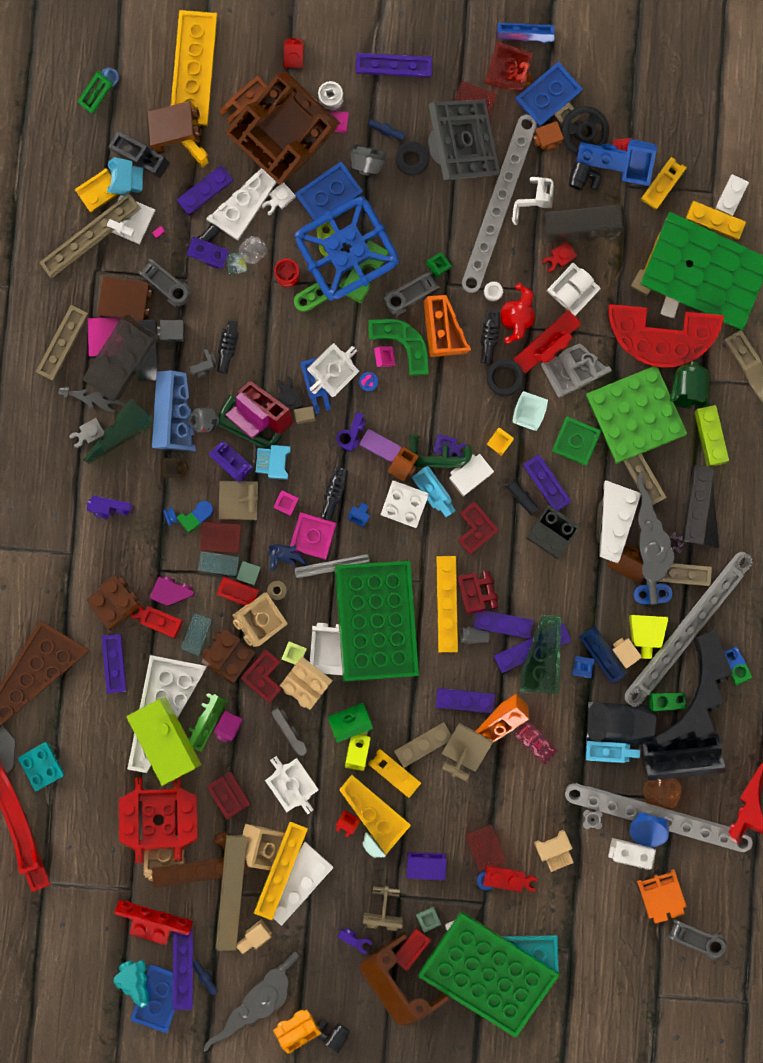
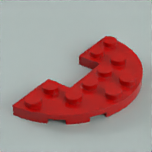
[609,304,724,367]

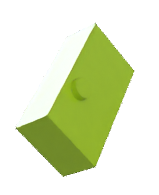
[126,696,201,786]

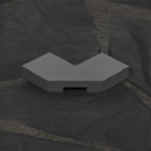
[0,726,16,773]

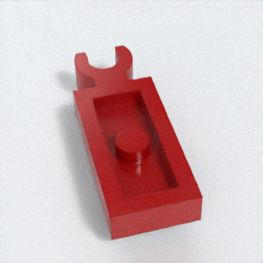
[130,606,183,639]
[483,865,538,892]

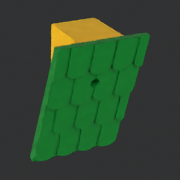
[640,211,763,331]

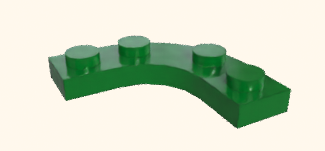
[368,319,428,376]

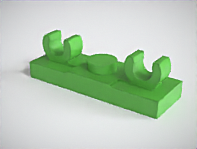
[188,694,228,752]

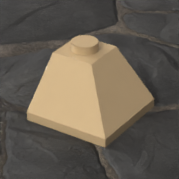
[243,824,285,870]

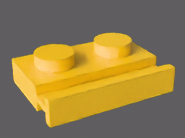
[181,139,208,167]
[75,169,119,213]

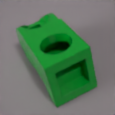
[648,693,686,711]

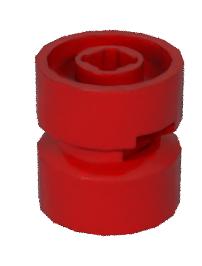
[274,258,300,288]

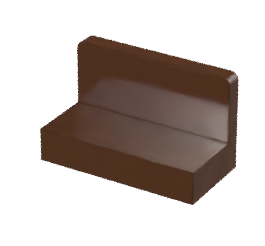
[607,542,644,583]

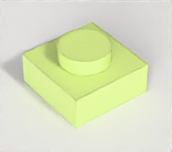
[282,642,307,665]

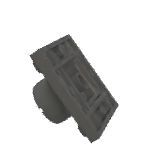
[428,99,500,180]

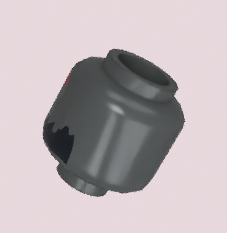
[189,408,219,433]

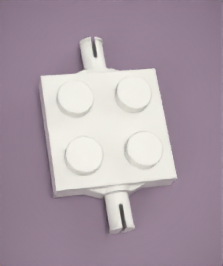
[307,343,359,397]
[265,756,319,814]

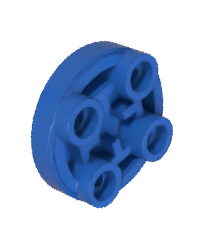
[630,813,669,847]

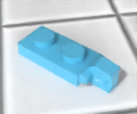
[411,466,456,517]
[586,741,640,763]

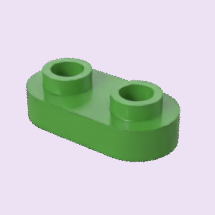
[294,283,328,312]

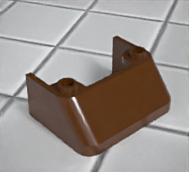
[360,931,449,1026]

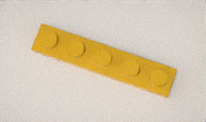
[436,556,458,652]
[254,822,308,920]

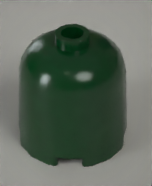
[670,361,711,409]

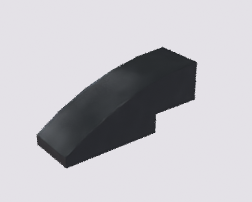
[108,131,170,178]
[136,320,158,381]

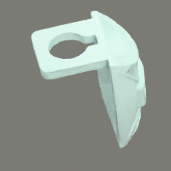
[513,391,548,431]
[363,832,386,858]

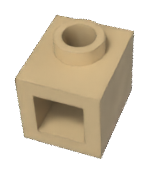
[612,638,642,669]

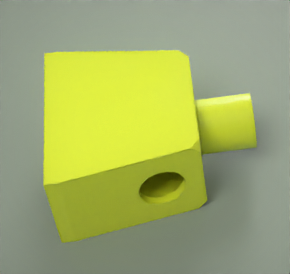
[629,615,668,659]
[345,731,371,771]

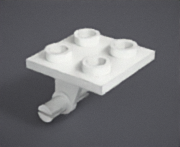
[107,195,155,245]

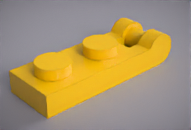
[641,157,687,210]
[367,749,421,798]

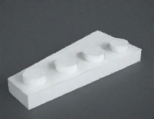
[206,168,277,240]
[600,480,641,563]
[273,841,334,926]

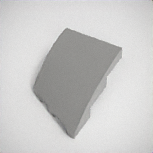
[541,344,612,398]

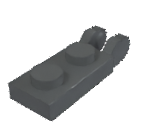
[271,708,307,756]

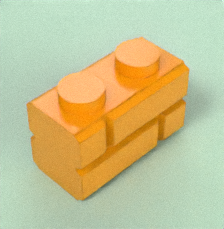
[273,1009,321,1054]

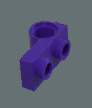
[186,237,229,269]
[336,412,366,452]

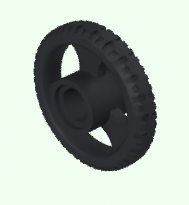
[561,106,609,155]

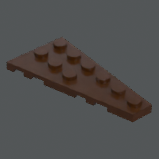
[0,620,90,726]

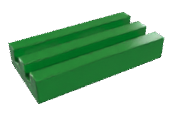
[77,71,114,114]

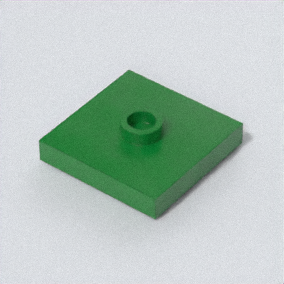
[551,416,601,466]
[327,703,373,743]

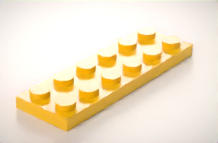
[171,10,217,126]

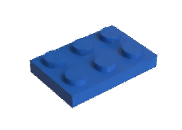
[515,62,583,128]
[295,161,363,221]
[130,964,175,1033]

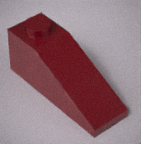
[237,381,293,435]

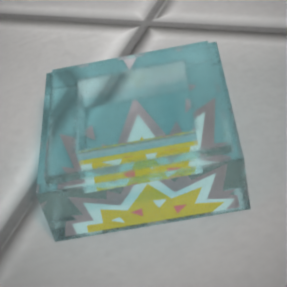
[226,252,248,274]

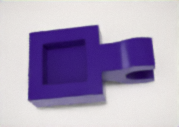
[338,928,372,954]

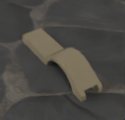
[724,330,763,402]

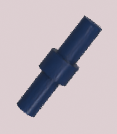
[368,119,405,141]
[193,959,218,996]

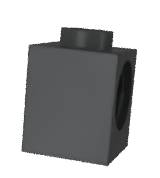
[157,320,185,342]

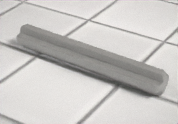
[294,554,370,578]

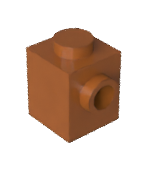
[533,121,564,151]
[387,446,419,482]

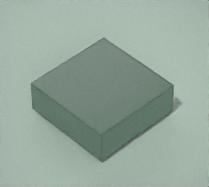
[237,561,261,585]
[416,906,442,933]

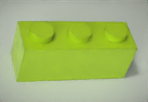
[694,405,729,467]

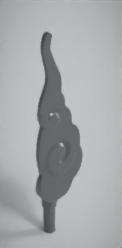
[637,473,674,605]
[204,951,300,1051]

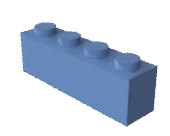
[152,370,196,451]

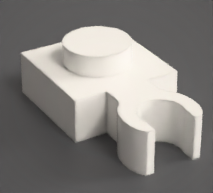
[262,183,296,215]

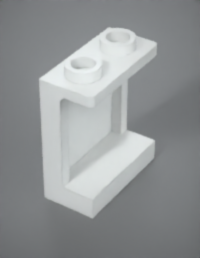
[310,623,342,675]
[608,838,656,869]

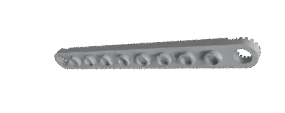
[462,115,536,293]
[625,552,752,707]
[565,783,753,852]

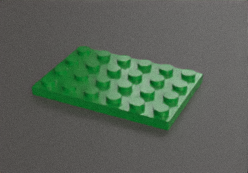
[335,561,419,681]
[418,911,559,1038]

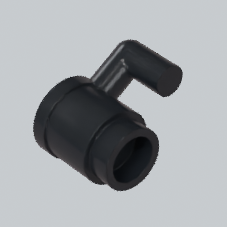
[568,162,602,191]
[317,1019,350,1053]

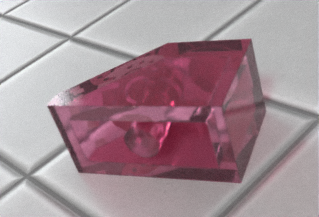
[514,721,558,765]

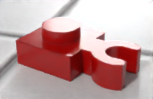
[542,241,577,273]

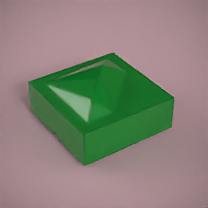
[425,252,452,278]

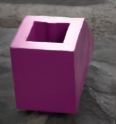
[150,575,196,606]
[214,711,244,743]

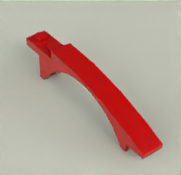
[0,759,51,892]
[729,763,763,844]

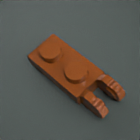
[219,76,267,124]

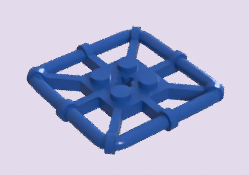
[294,196,400,301]

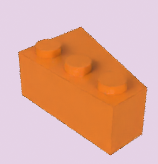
[423,295,471,357]

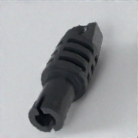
[480,310,500,364]
[217,320,239,374]
[320,466,348,520]

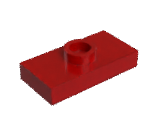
[216,576,259,606]
[395,928,431,971]

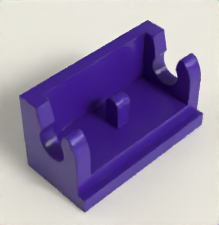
[209,441,253,483]
[406,852,446,880]

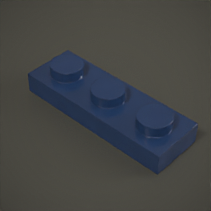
[579,626,628,684]

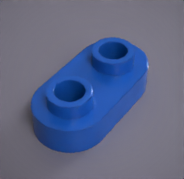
[633,584,672,605]

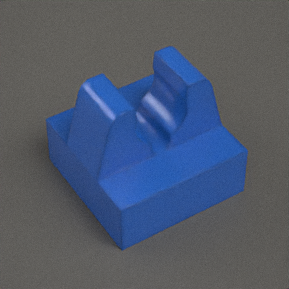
[347,503,370,528]
[571,656,595,678]

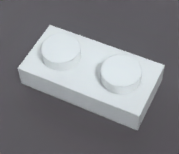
[715,174,749,216]

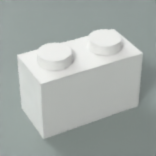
[449,454,494,497]

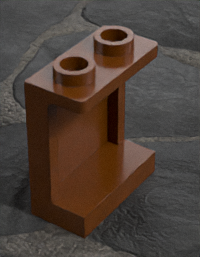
[148,101,201,154]
[98,277,153,321]

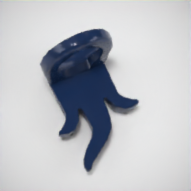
[268,544,308,570]

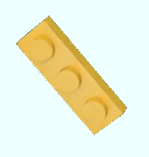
[686,201,746,240]

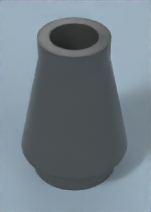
[460,626,489,645]

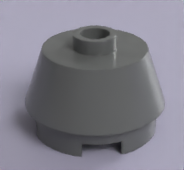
[350,144,387,176]

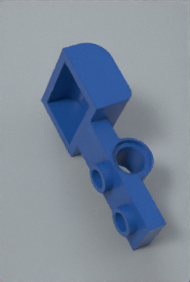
[577,140,657,186]

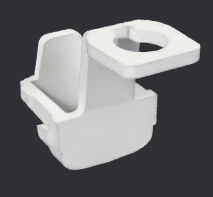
[512,177,554,225]

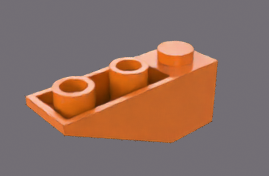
[475,694,529,743]

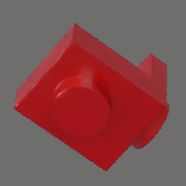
[284,38,304,68]

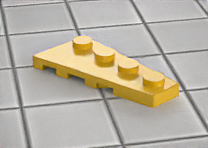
[339,775,411,854]

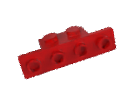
[513,310,581,373]
[114,900,193,945]

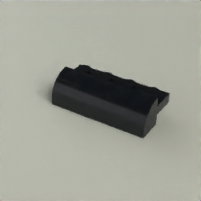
[642,734,725,781]

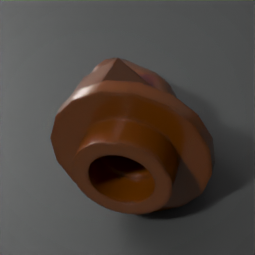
[213,831,231,850]

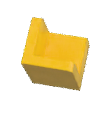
[486,428,514,456]

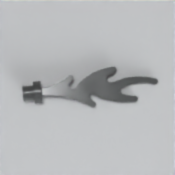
[58,386,129,413]

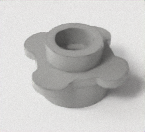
[583,810,602,829]

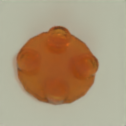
[643,778,682,808]

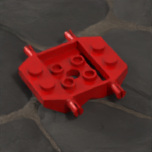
[119,776,198,863]

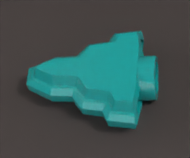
[113,960,148,1008]

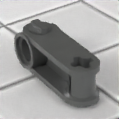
[138,258,191,308]
[384,271,441,316]
[667,919,726,961]

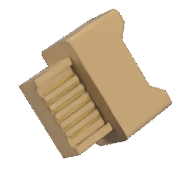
[534,830,573,872]
[237,919,272,954]

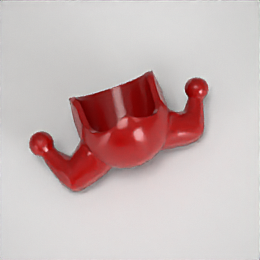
[500,283,535,344]

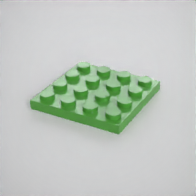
[586,366,687,464]

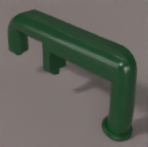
[218,394,281,447]
[409,433,472,468]

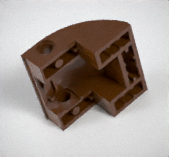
[225,71,340,185]

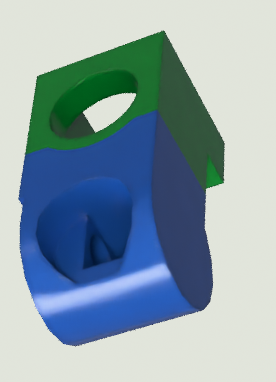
[176,501,214,533]
[724,647,752,687]

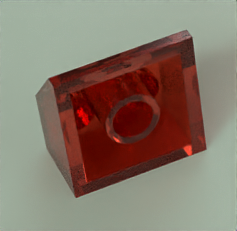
[484,42,533,90]

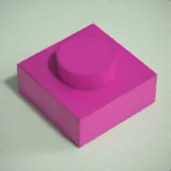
[330,111,349,133]
[374,347,396,367]
[273,490,299,516]

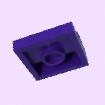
[87,495,135,520]

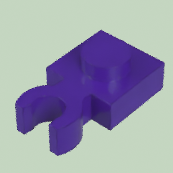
[433,434,467,457]

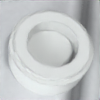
[484,282,503,302]

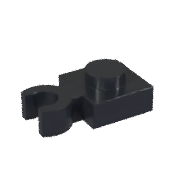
[277,376,303,411]

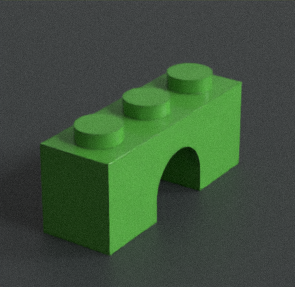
[340,240,389,304]

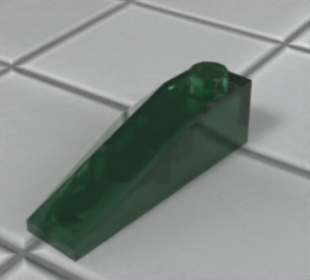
[83,399,153,464]
[520,615,561,694]

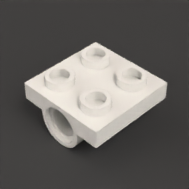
[547,263,601,316]
[381,480,429,528]

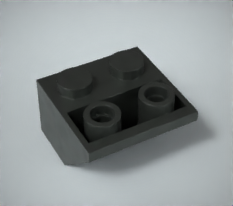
[526,505,581,559]

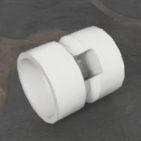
[318,81,343,112]

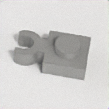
[69,418,106,448]

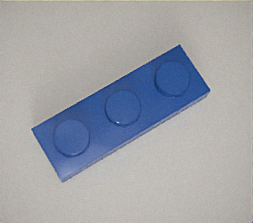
[497,23,555,43]

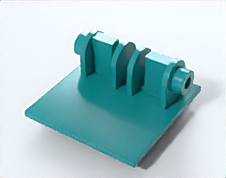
[17,742,65,792]

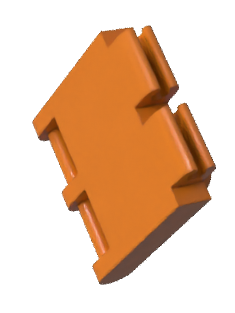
[637,869,686,924]

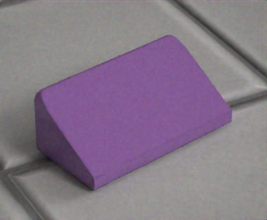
[359,429,402,463]

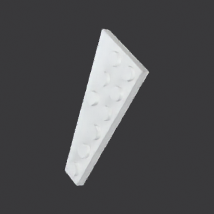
[127,655,207,773]

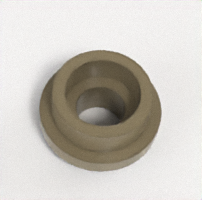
[267,581,287,600]

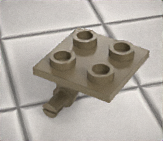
[219,481,258,520]
[442,723,493,782]
[363,886,403,931]

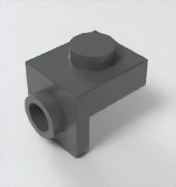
[190,349,217,378]

